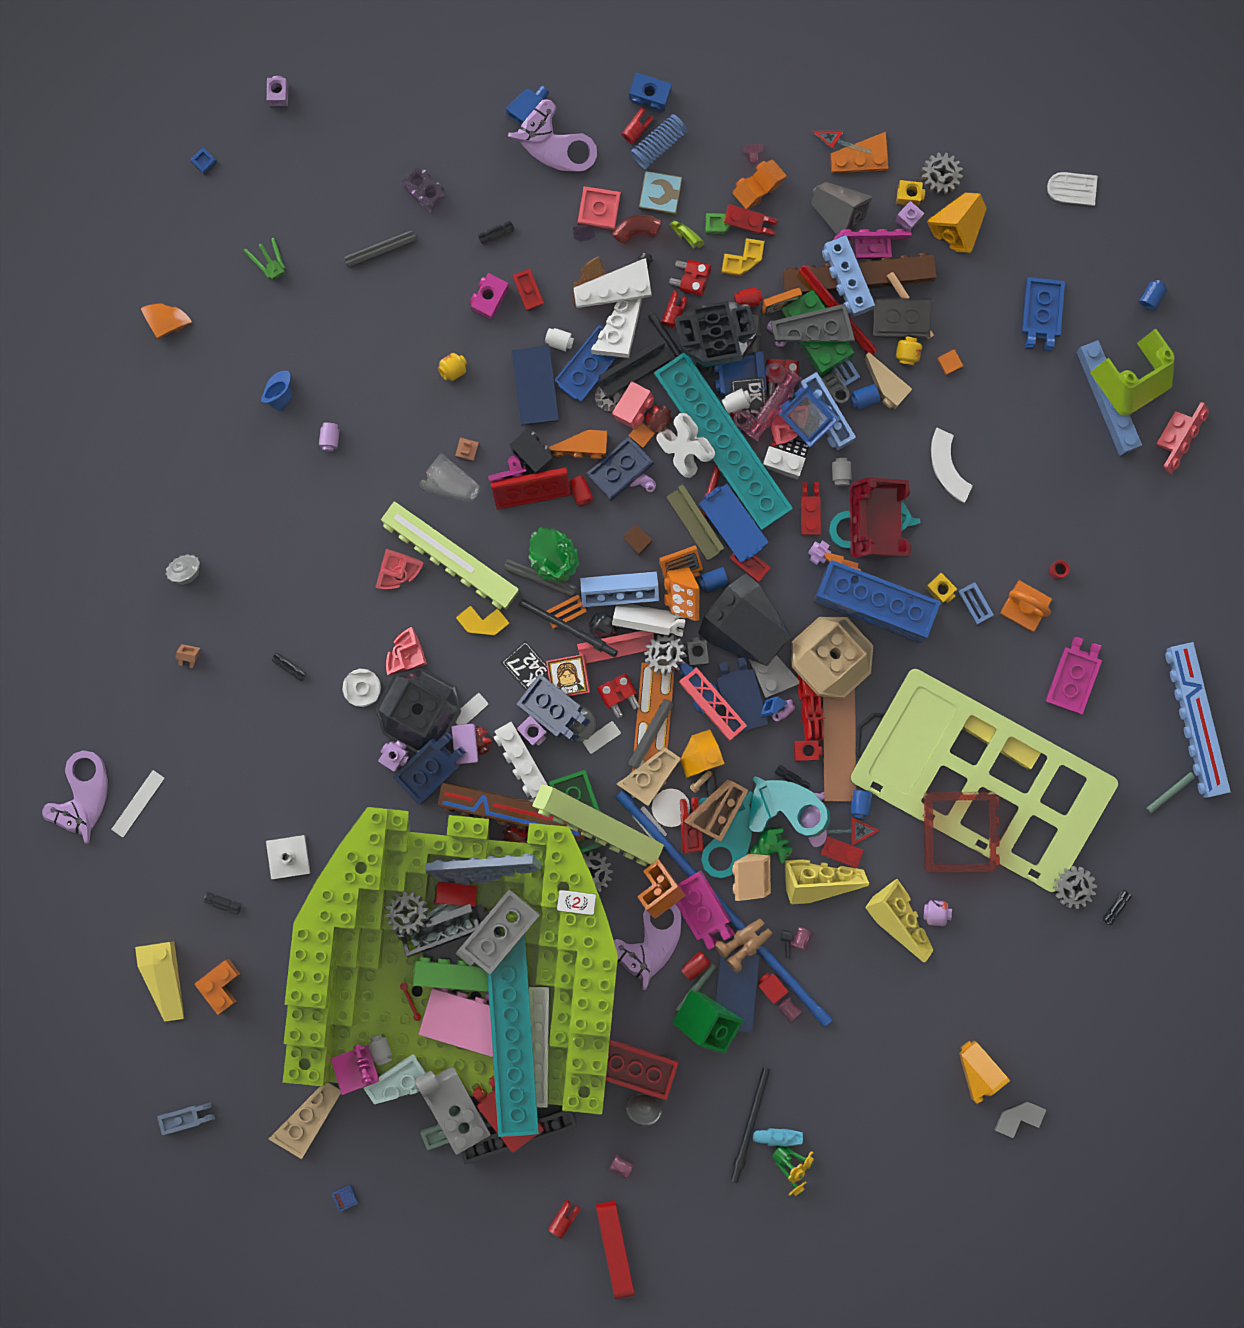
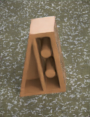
[683,780,749,842]

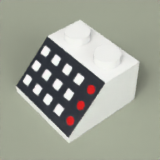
[763,436,809,480]

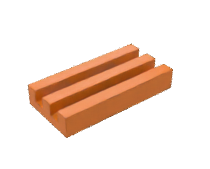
[546,595,587,629]

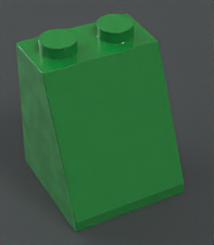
[672,989,744,1054]

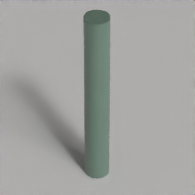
[1146,772,1195,814]
[676,963,717,1011]

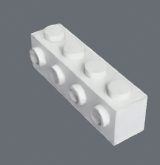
[494,722,548,799]

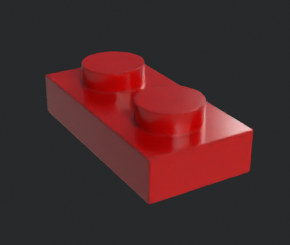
[512,269,544,312]
[729,553,771,583]
[820,836,863,868]

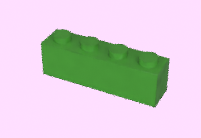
[411,957,489,992]

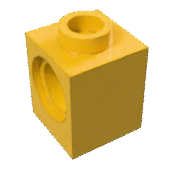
[896,180,925,206]
[925,573,957,604]

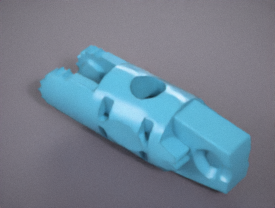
[752,1128,803,1147]

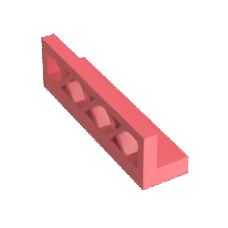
[577,631,654,664]
[679,667,747,741]

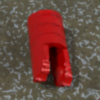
[621,107,654,144]
[661,291,688,329]
[548,1200,580,1239]

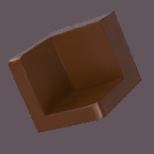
[623,524,652,556]

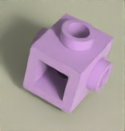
[378,740,410,772]

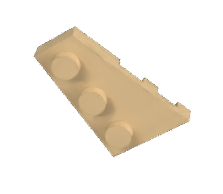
[617,748,681,806]

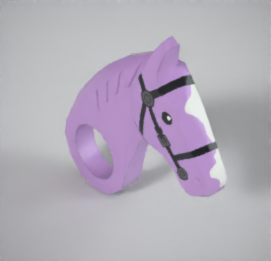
[508,99,597,172]
[42,751,108,844]
[614,904,681,991]

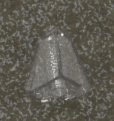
[419,453,480,502]

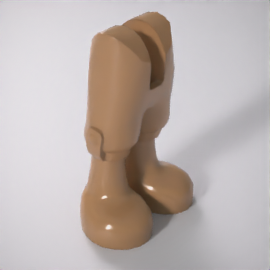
[714,918,773,973]

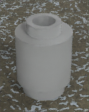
[832,458,852,486]
[367,1034,392,1065]

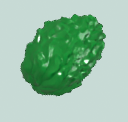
[528,527,579,582]

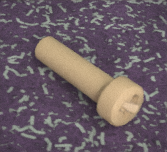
[690,771,712,793]

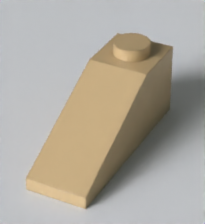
[864,352,912,409]

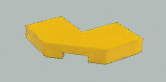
[721,238,765,276]
[456,606,510,636]

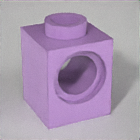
[267,76,288,106]
[895,201,924,232]
[517,715,547,746]

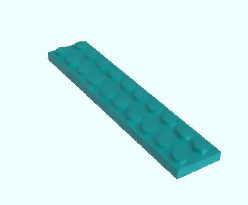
[654,353,793,530]
[487,933,539,1137]

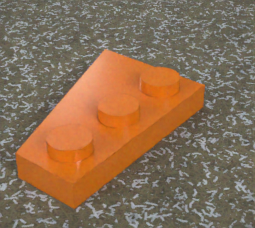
[830,132,888,174]

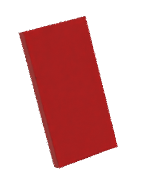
[491,468,571,510]

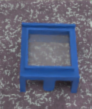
[779,386,841,448]

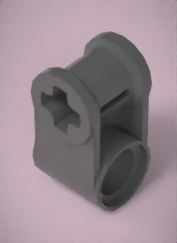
[821,369,850,407]

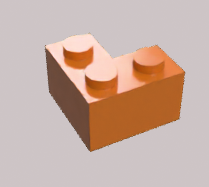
[637,859,686,919]
[195,959,241,1015]

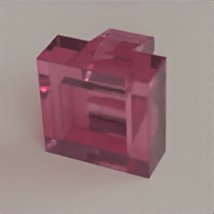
[742,144,763,162]

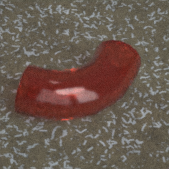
[611,215,663,245]

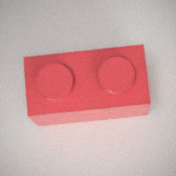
[612,381,654,429]

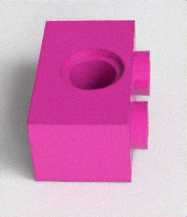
[470,273,509,321]

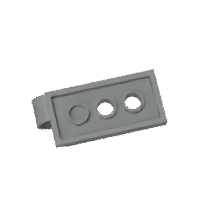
[455,888,541,974]
[414,1066,491,1155]

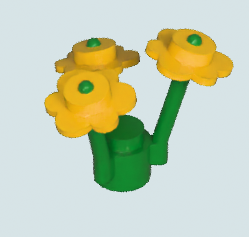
[772,1146,814,1196]

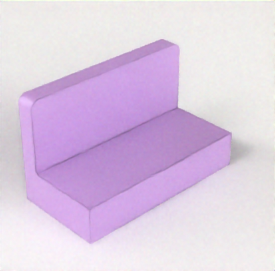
[451,724,478,764]

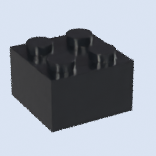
[510,429,554,474]

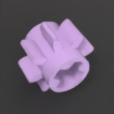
[808,540,831,565]

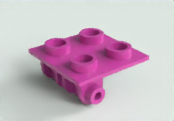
[488,456,526,481]
[331,1044,380,1095]

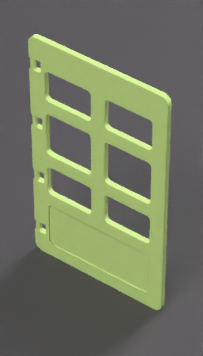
[851,669,1118,892]

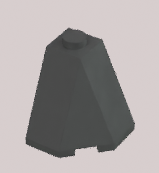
[811,182,872,235]

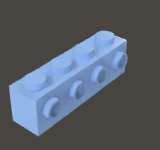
[822,235,875,318]
[798,372,856,451]
[580,572,659,607]

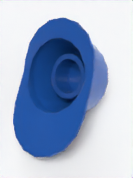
[261,370,292,411]

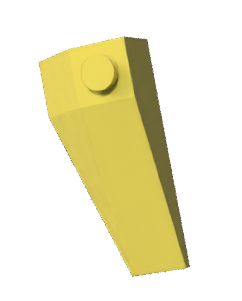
[784,859,869,904]
[865,879,933,963]
[135,941,184,1022]

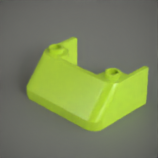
[1090,329,1175,417]

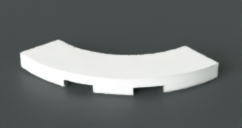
[931,428,973,503]

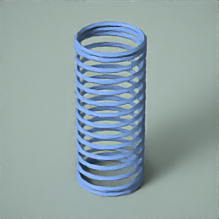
[631,114,687,169]

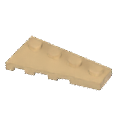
[269,1082,341,1159]

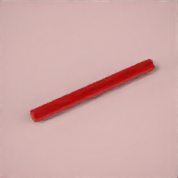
[798,265,877,355]

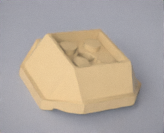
[791,617,873,699]

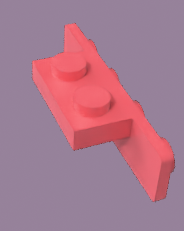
[1157,402,1209,474]

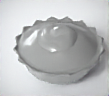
[165,554,200,585]

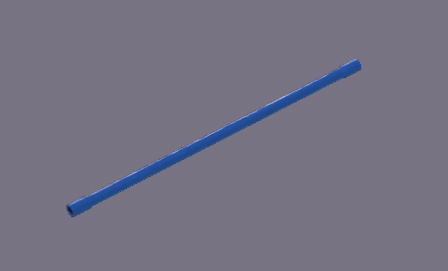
[615,790,833,1027]

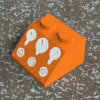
[664,567,699,621]

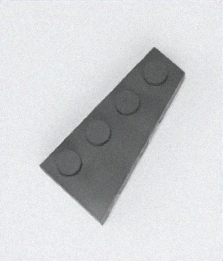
[771,304,855,342]

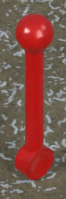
[400,982,421,1021]

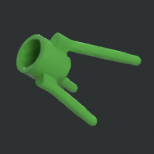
[244,238,285,280]

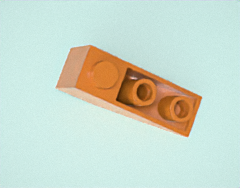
[549,430,607,459]

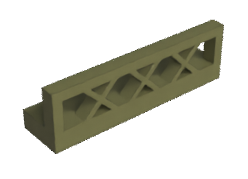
[666,484,724,561]

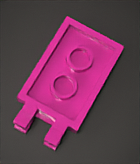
[1045,637,1102,714]
[676,871,735,950]

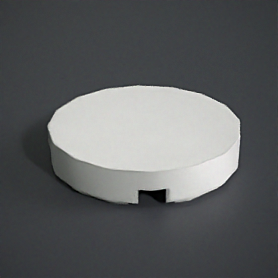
[342,669,381,707]
[652,789,690,827]

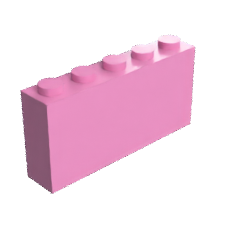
[419,987,493,1057]

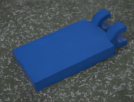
[1022,277,1065,351]

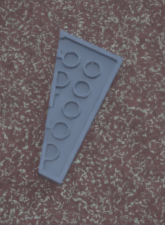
[425,854,542,885]

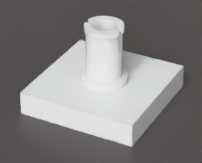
[266,835,310,879]

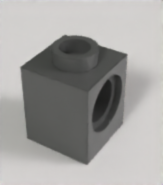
[687,638,709,667]

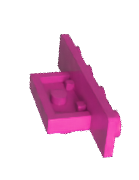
[834,229,912,259]

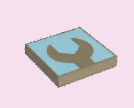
[639,171,682,215]

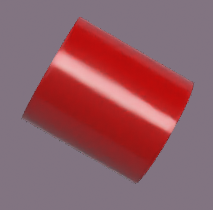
[1049,560,1070,580]

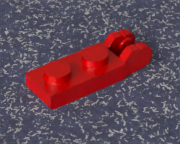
[723,204,778,236]
[801,482,821,535]
[680,797,703,853]

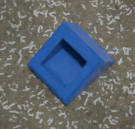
[761,696,787,718]

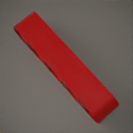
[596,1200,635,1300]

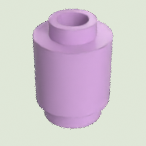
[319,423,340,452]

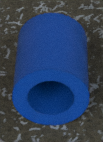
[1139,280,1167,311]
[850,384,880,410]
[699,567,729,592]
[850,790,872,819]

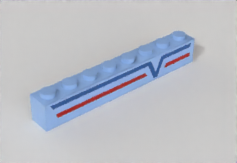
[1165,642,1230,798]

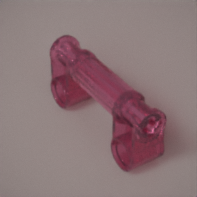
[732,362,802,442]

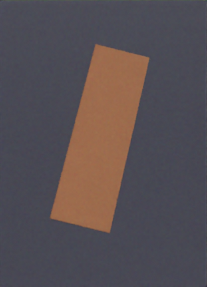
[823,689,856,801]

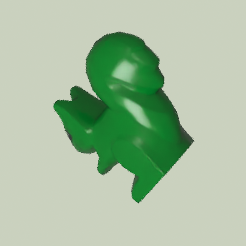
[750,826,793,864]

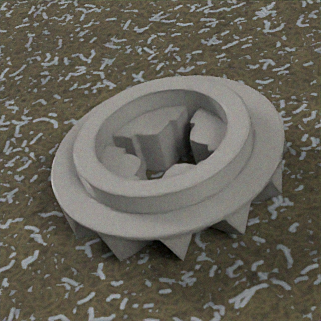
[595,387,625,412]

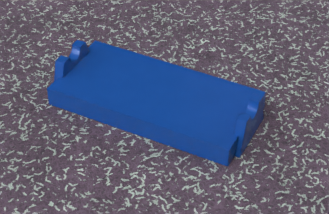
[554,325,618,403]
[699,484,769,563]

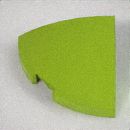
[670,221,705,249]

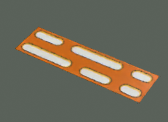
[632,663,675,772]

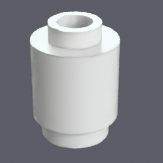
[545,328,574,352]
[722,388,752,414]

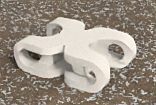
[656,413,715,478]

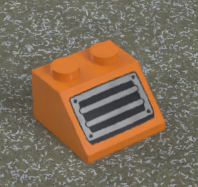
[659,545,703,579]

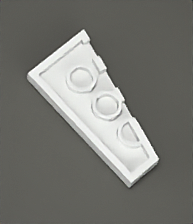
[574,258,652,308]
[591,298,643,358]

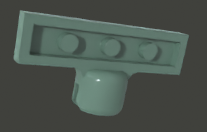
[420,1106,491,1151]

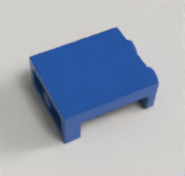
[714,352,766,397]

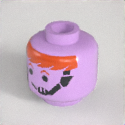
[924,900,952,926]

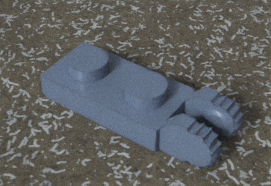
[157,1102,215,1135]

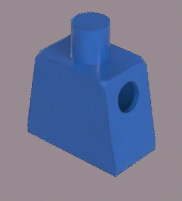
[506,86,549,125]

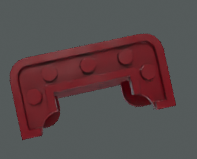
[850,477,911,558]

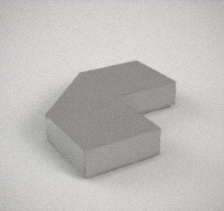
[994,1102,1046,1138]

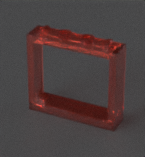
[924,792,1000,872]

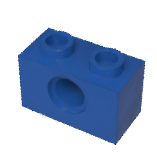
[629,72,672,111]

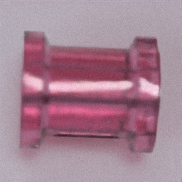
[791,926,813,951]
[776,997,802,1023]
[609,1154,634,1179]

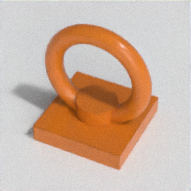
[999,580,1052,632]

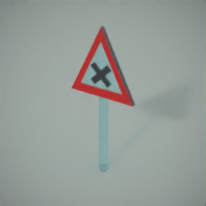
[812,131,871,153]
[826,817,880,845]

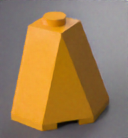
[927,193,987,253]
[680,729,724,778]
[959,1041,1010,1104]

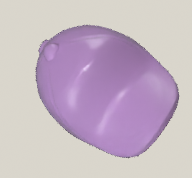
[800,792,827,847]

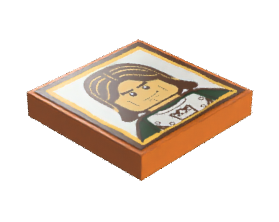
[761,288,802,315]

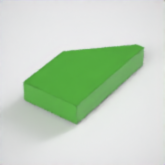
[706,213,732,234]

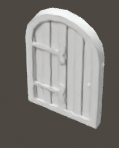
[1047,172,1098,206]

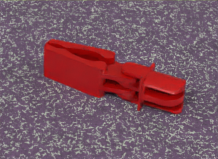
[798,675,825,741]

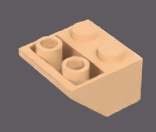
[732,854,771,901]

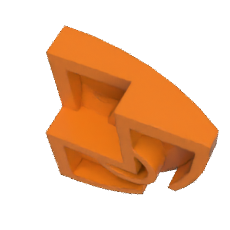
[141,304,192,340]
[824,552,861,570]

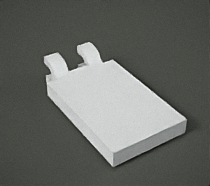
[612,604,685,637]

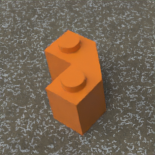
[732,159,787,209]

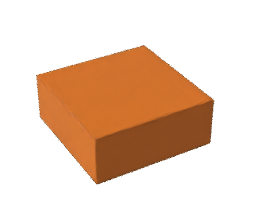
[937,349,963,376]
[628,423,655,449]

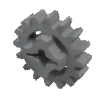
[921,153,963,195]
[644,634,687,676]
[582,852,613,892]
[1053,866,1097,909]
[385,891,430,935]

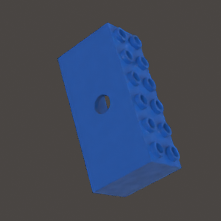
[813,560,941,643]

